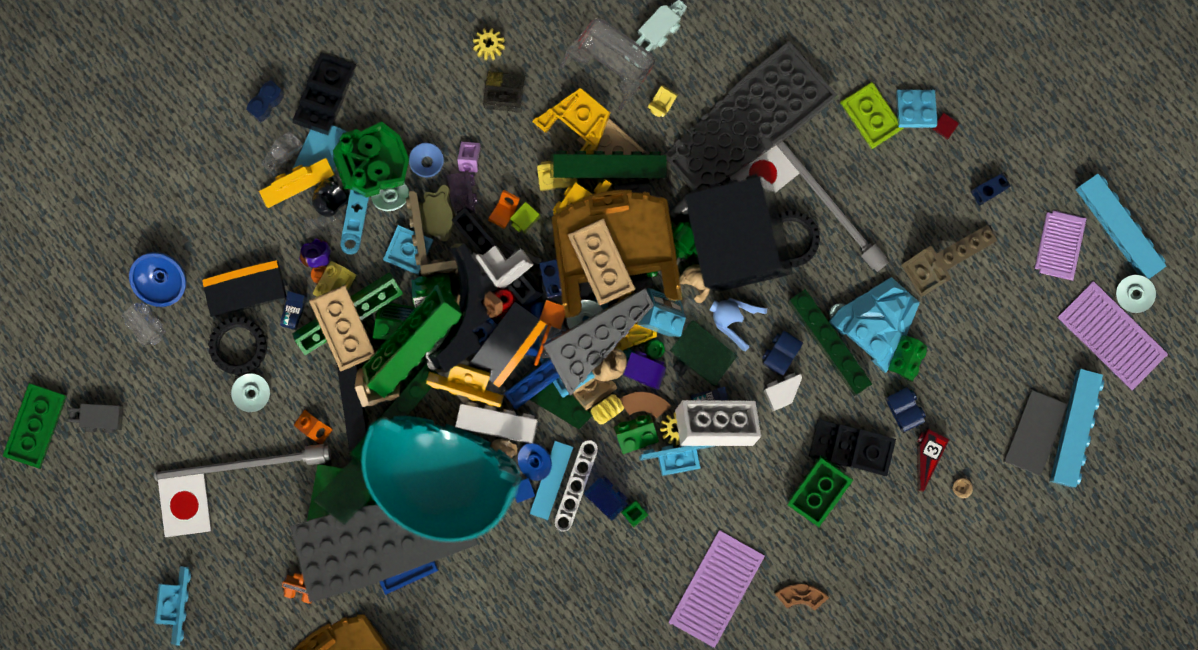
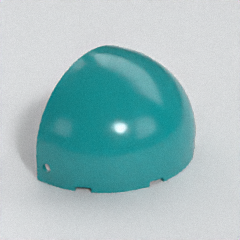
[362,416,522,542]

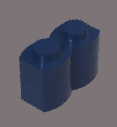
[246,81,284,122]
[762,331,803,376]
[885,387,926,433]

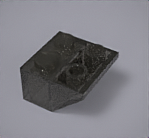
[483,71,526,113]

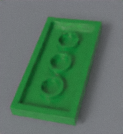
[3,383,67,469]

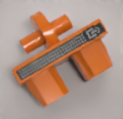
[282,573,312,604]

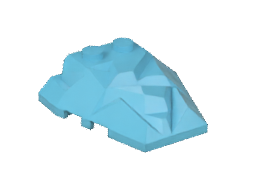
[828,277,920,373]

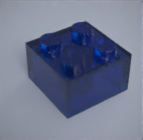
[584,477,628,521]

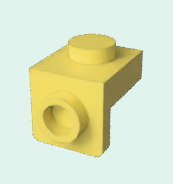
[648,85,678,117]

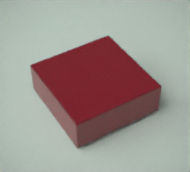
[932,113,959,140]

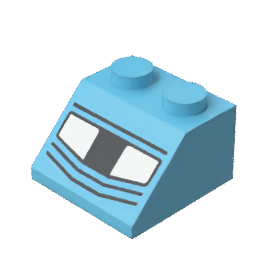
[637,288,686,337]

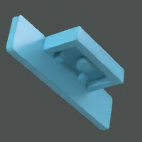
[639,445,714,476]
[154,566,191,646]

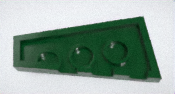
[515,363,592,430]

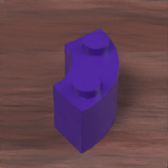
[623,351,667,390]

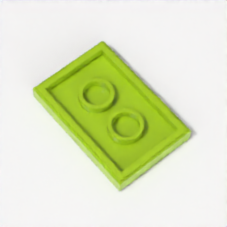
[840,82,904,149]

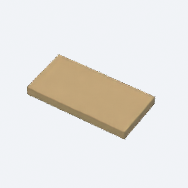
[568,219,635,306]
[309,285,375,372]

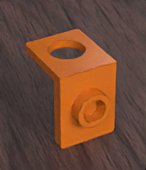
[488,190,520,229]
[294,410,333,444]

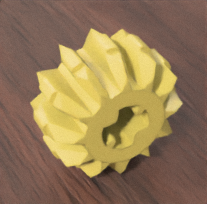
[473,28,505,61]
[590,394,624,424]
[660,412,680,445]

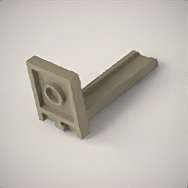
[406,191,458,277]
[902,225,998,297]

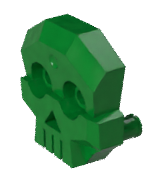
[333,121,409,198]

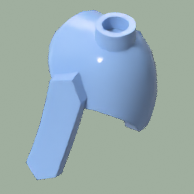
[710,298,768,351]

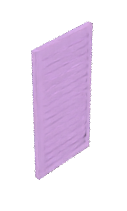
[1057,281,1168,390]
[669,530,765,648]

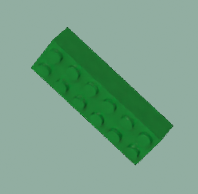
[362,285,462,398]

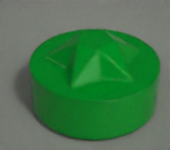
[645,340,665,359]

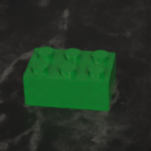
[787,455,853,527]

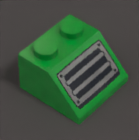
[373,303,415,341]

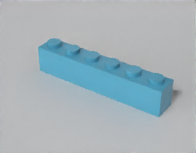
[1075,174,1167,279]
[1050,369,1104,488]

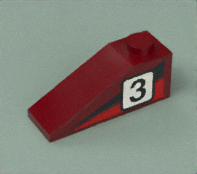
[917,429,949,492]

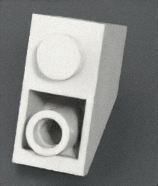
[764,373,802,411]

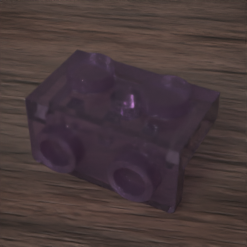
[447,170,478,213]

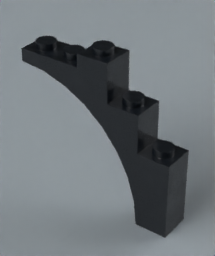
[428,243,498,373]

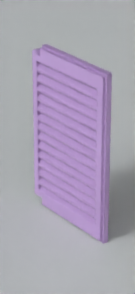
[1035,210,1087,281]

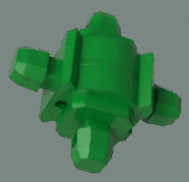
[671,222,698,260]

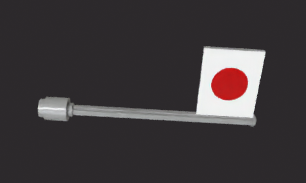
[729,141,889,272]
[154,444,331,537]

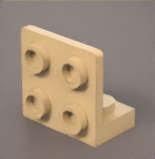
[355,368,401,407]

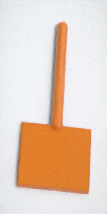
[534,300,565,366]

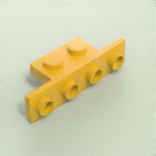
[259,158,335,208]
[426,363,504,407]

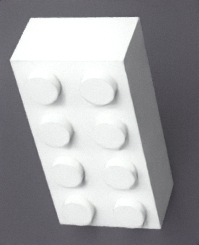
[675,400,761,446]
[456,401,538,444]

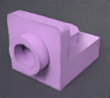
[458,142,480,173]

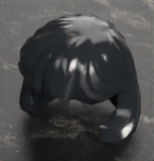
[312,179,349,217]

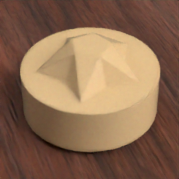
[953,478,973,498]

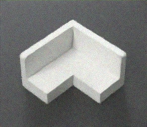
[475,246,534,289]

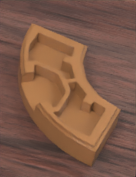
[481,291,503,318]
[620,392,672,419]
[774,584,829,610]

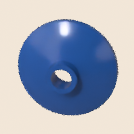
[518,443,552,481]

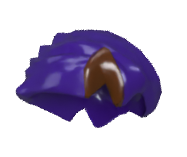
[299,238,331,268]

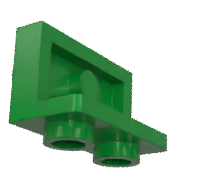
[888,335,927,382]
[613,415,659,454]

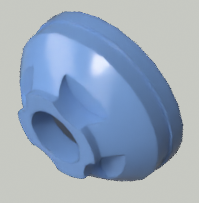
[409,143,444,178]

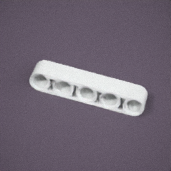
[555,440,598,531]

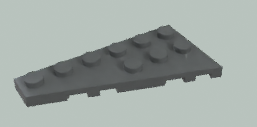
[542,287,654,396]

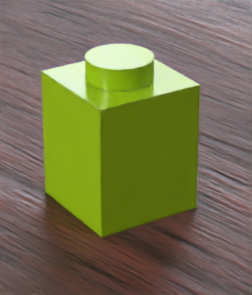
[510,202,540,234]

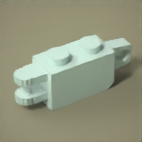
[632,0,687,58]

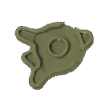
[410,185,455,241]

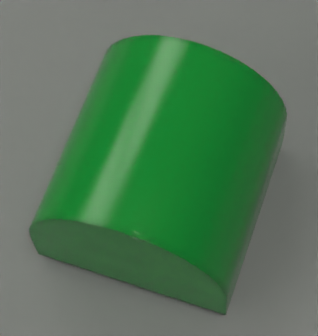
[621,500,649,527]

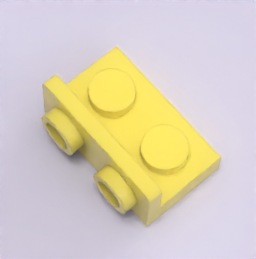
[537,161,578,191]
[313,261,356,297]

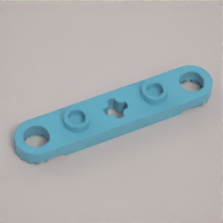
[341,165,369,254]

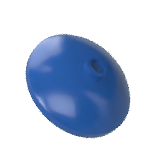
[129,252,187,307]

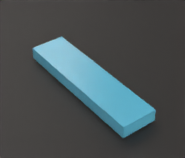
[530,441,573,520]

